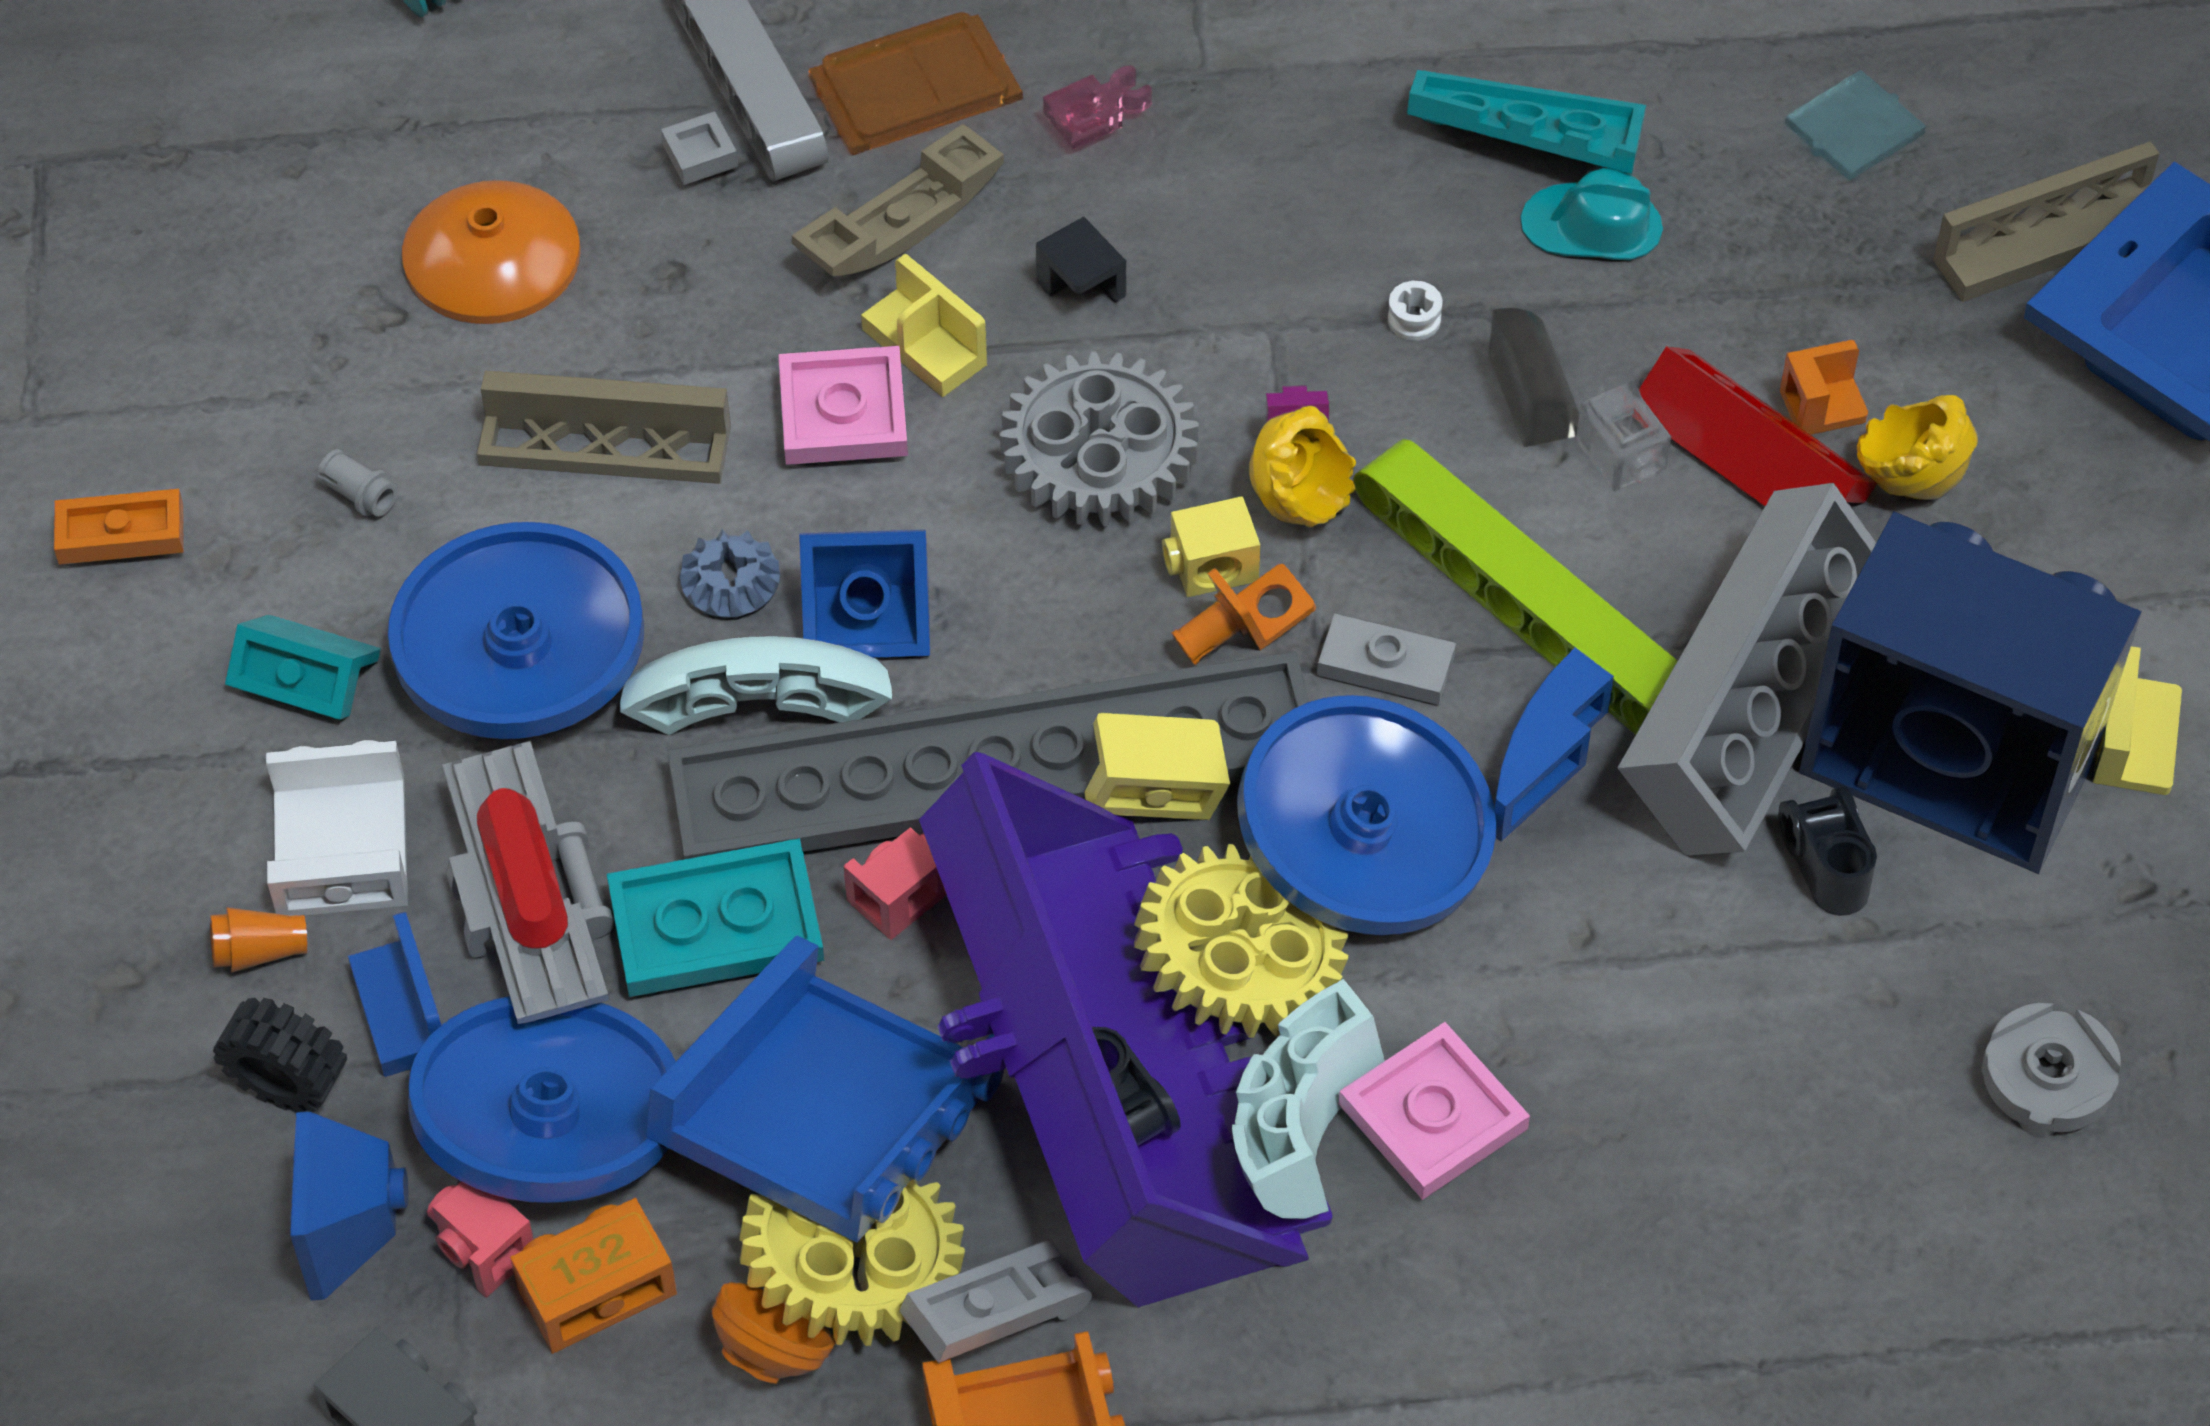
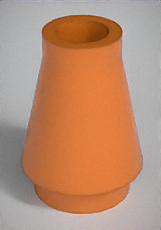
[210,907,307,973]

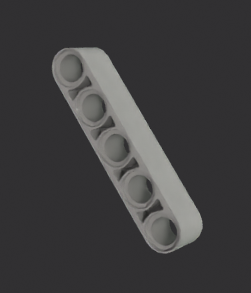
[671,0,829,182]

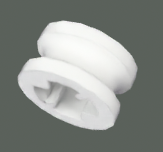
[1387,281,1443,341]

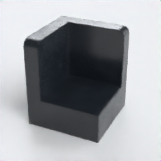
[1036,216,1126,302]

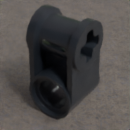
[1778,786,1877,916]
[1092,1027,1181,1146]

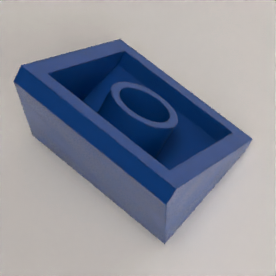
[799,529,930,657]

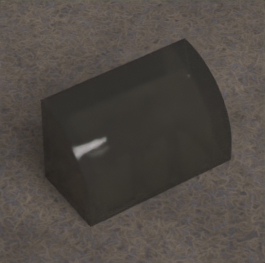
[1488,308,1583,447]

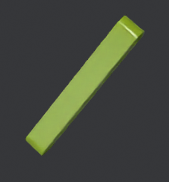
[1353,439,1678,735]

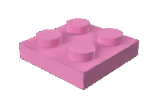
[779,346,908,465]
[1339,1022,1530,1200]

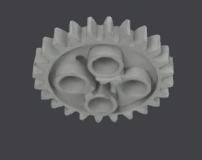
[1000,351,1199,526]

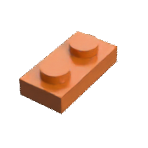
[54,489,184,564]

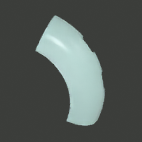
[620,636,892,735]
[1232,979,1385,1219]

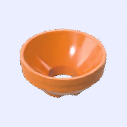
[712,1282,835,1383]

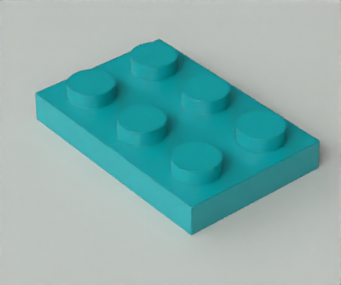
[607,838,825,997]

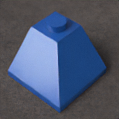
[290,1112,409,1301]

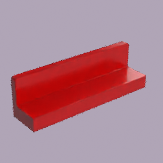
[1630,346,1877,506]

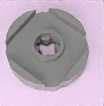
[1981,1003,2121,1137]

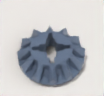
[680,529,780,617]

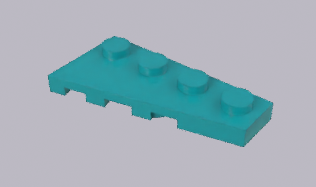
[1407,70,1646,174]

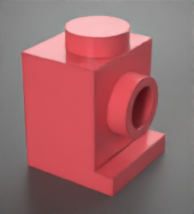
[843,827,947,940]
[427,1182,533,1298]

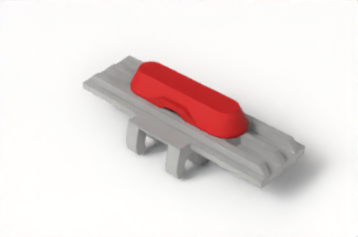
[442,741,615,1024]

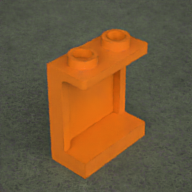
[922,1331,1125,1426]

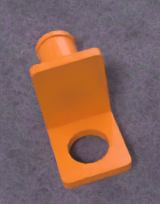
[1171,564,1316,665]

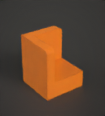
[1780,340,1868,435]

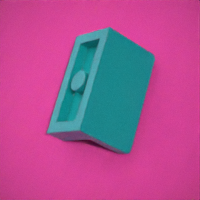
[225,615,381,719]

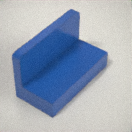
[348,912,442,1077]

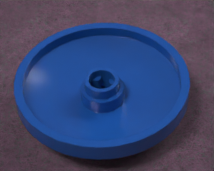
[388,522,644,739]
[1237,695,1496,935]
[408,996,676,1203]

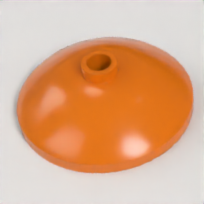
[402,180,581,324]

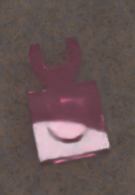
[1043,65,1152,150]

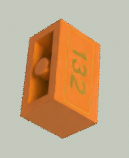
[510,1197,677,1354]

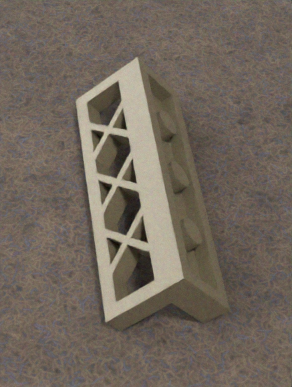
[1933,141,2160,302]
[477,370,731,484]

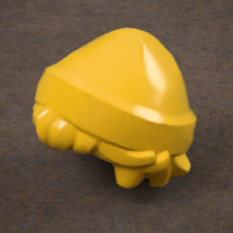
[1857,395,1978,500]
[1249,405,1356,528]

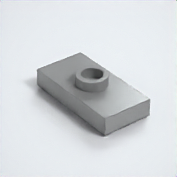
[1317,613,1456,705]

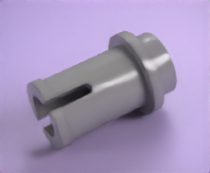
[317,449,398,516]

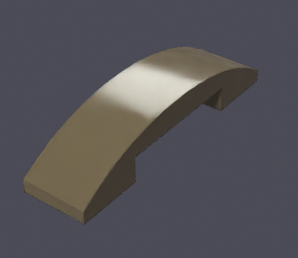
[792,124,1004,276]

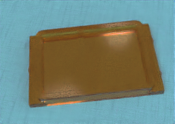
[809,12,1023,156]

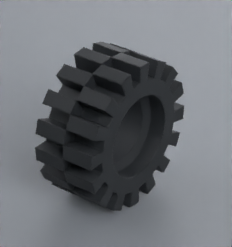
[213,997,347,1113]

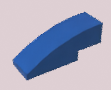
[1494,647,1614,842]

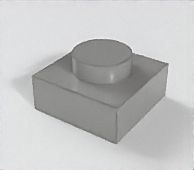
[661,111,738,185]

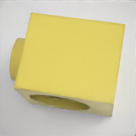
[1162,496,1260,597]

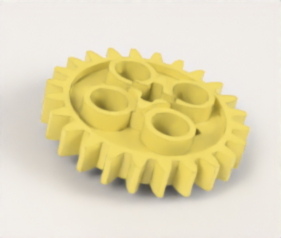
[1134,844,1348,1038]
[739,1180,965,1346]

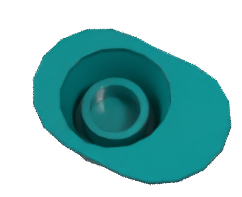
[1520,168,1663,260]

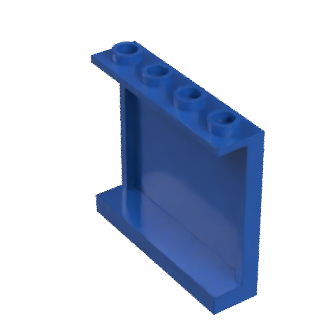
[646,935,1004,1243]

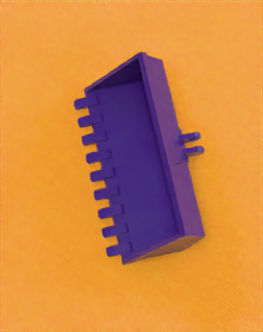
[919,752,1332,1308]

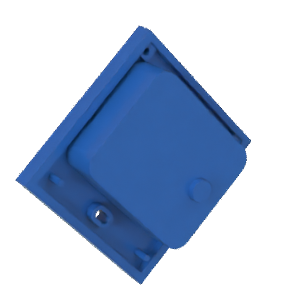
[2024,161,2210,441]

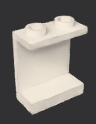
[266,740,408,916]

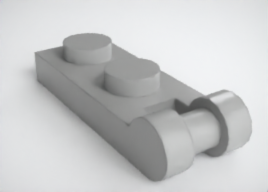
[899,1241,1092,1363]

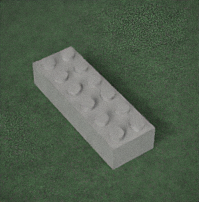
[1618,483,1876,856]

